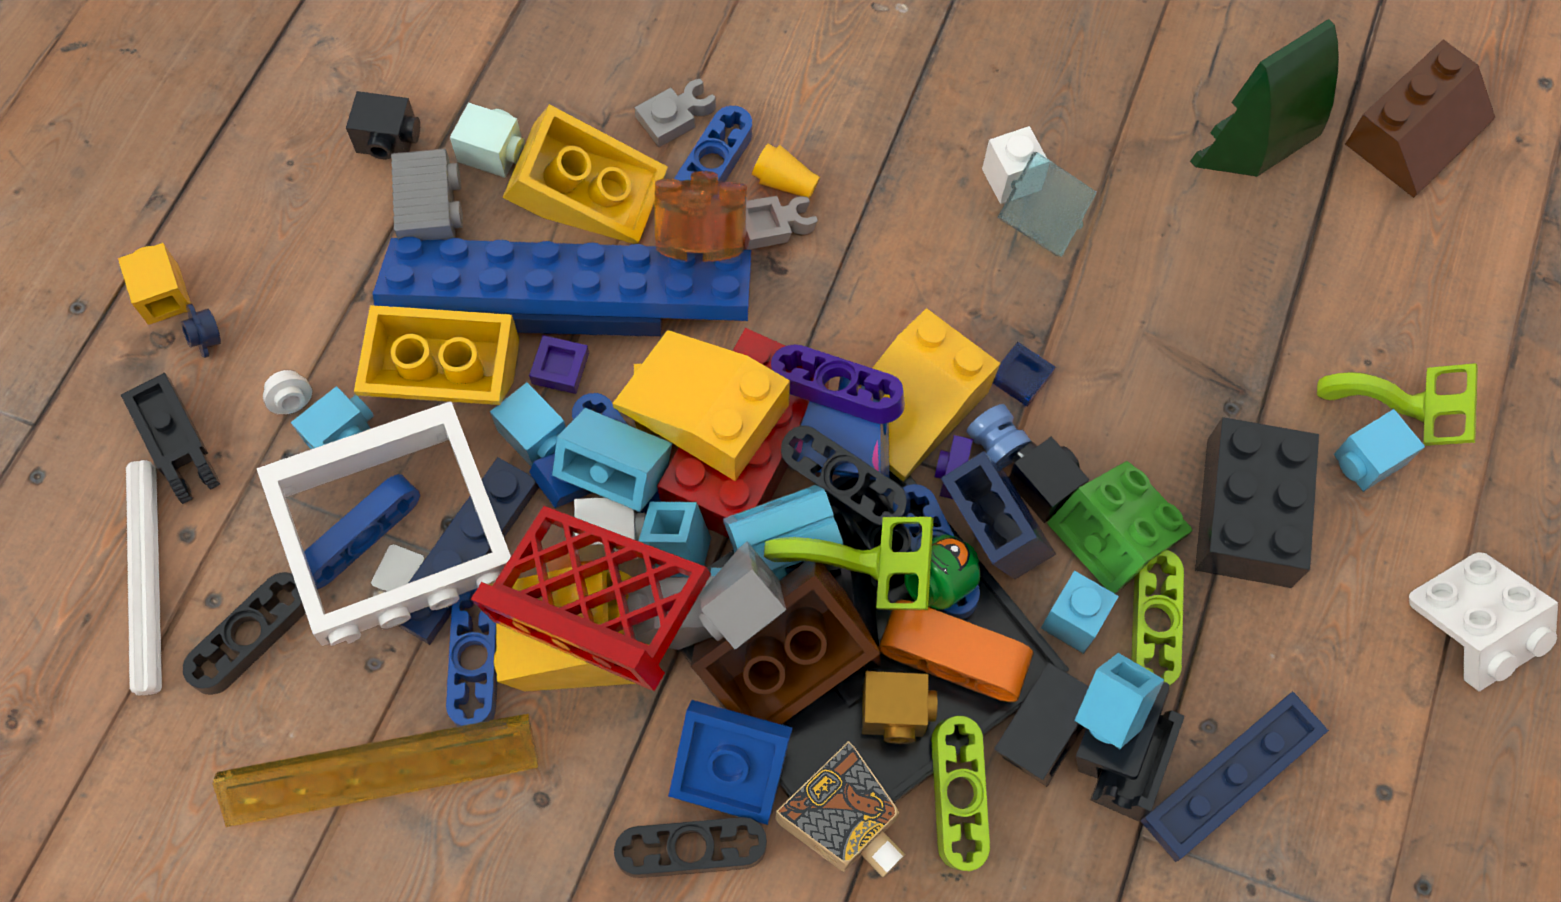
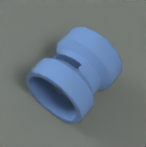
[966,404,1032,469]

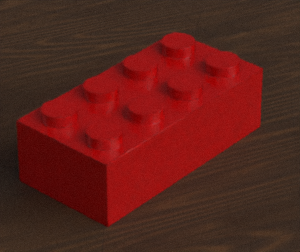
[657,328,829,539]

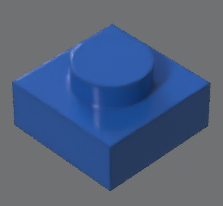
[529,453,593,509]

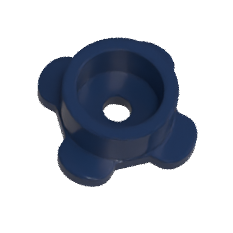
[181,304,221,358]

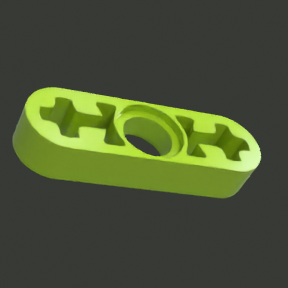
[1131,550,1184,687]
[932,716,990,871]

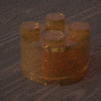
[654,171,747,262]

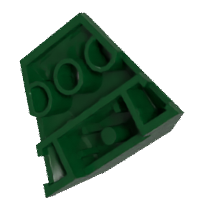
[1190,19,1339,177]

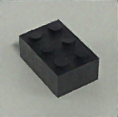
[1195,417,1319,588]

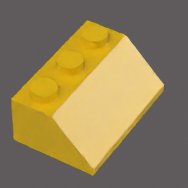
[354,305,520,405]

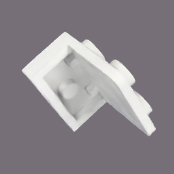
[1409,552,1558,692]

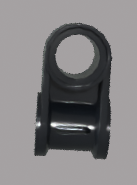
[831,487,911,583]

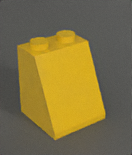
[494,563,650,692]

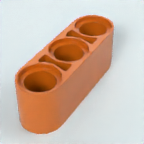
[878,600,1034,702]

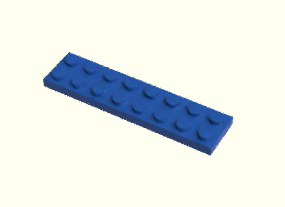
[372,237,751,321]

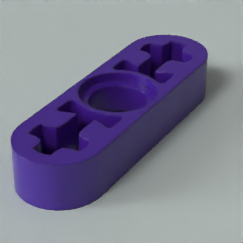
[771,344,905,424]

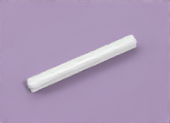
[126,460,162,695]

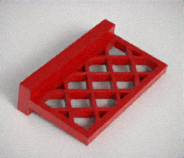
[471,506,711,692]

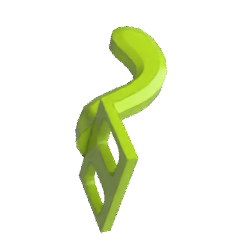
[1317,363,1478,446]
[764,517,934,610]

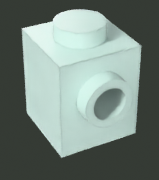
[450,102,525,178]

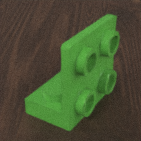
[1047,461,1192,594]

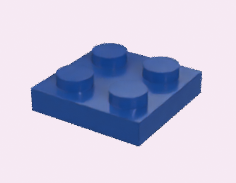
[668,700,792,825]

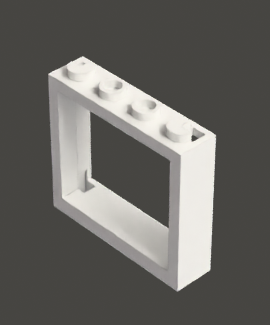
[256,401,511,646]

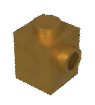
[862,671,938,744]

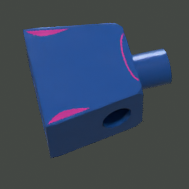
[795,377,889,481]

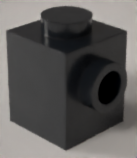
[346,91,420,160]
[1009,436,1089,523]

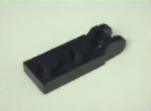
[121,373,221,504]

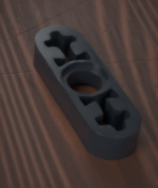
[781,426,910,527]
[183,572,306,695]
[614,817,767,878]

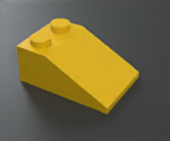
[502,104,668,244]
[873,308,1001,482]
[612,330,790,481]

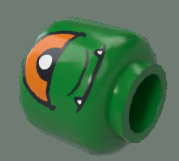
[904,534,980,610]

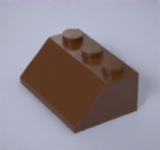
[1345,39,1495,198]
[690,561,880,724]

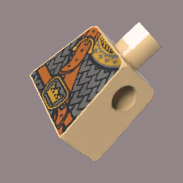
[776,741,906,878]

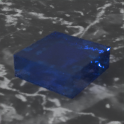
[993,342,1056,407]

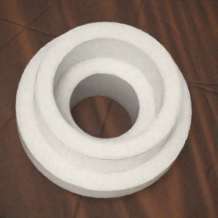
[263,370,312,414]

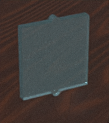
[997,152,1097,257]

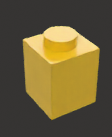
[118,243,191,325]

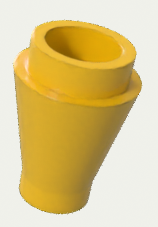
[751,143,820,199]

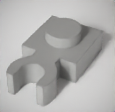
[634,79,716,147]
[732,196,818,250]

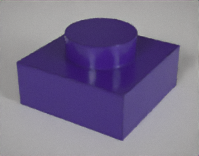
[529,335,589,394]
[934,435,973,499]

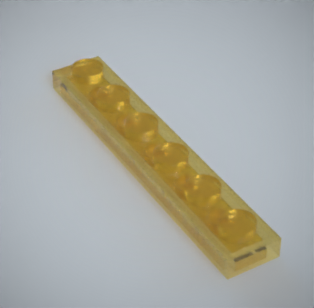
[212,713,538,827]

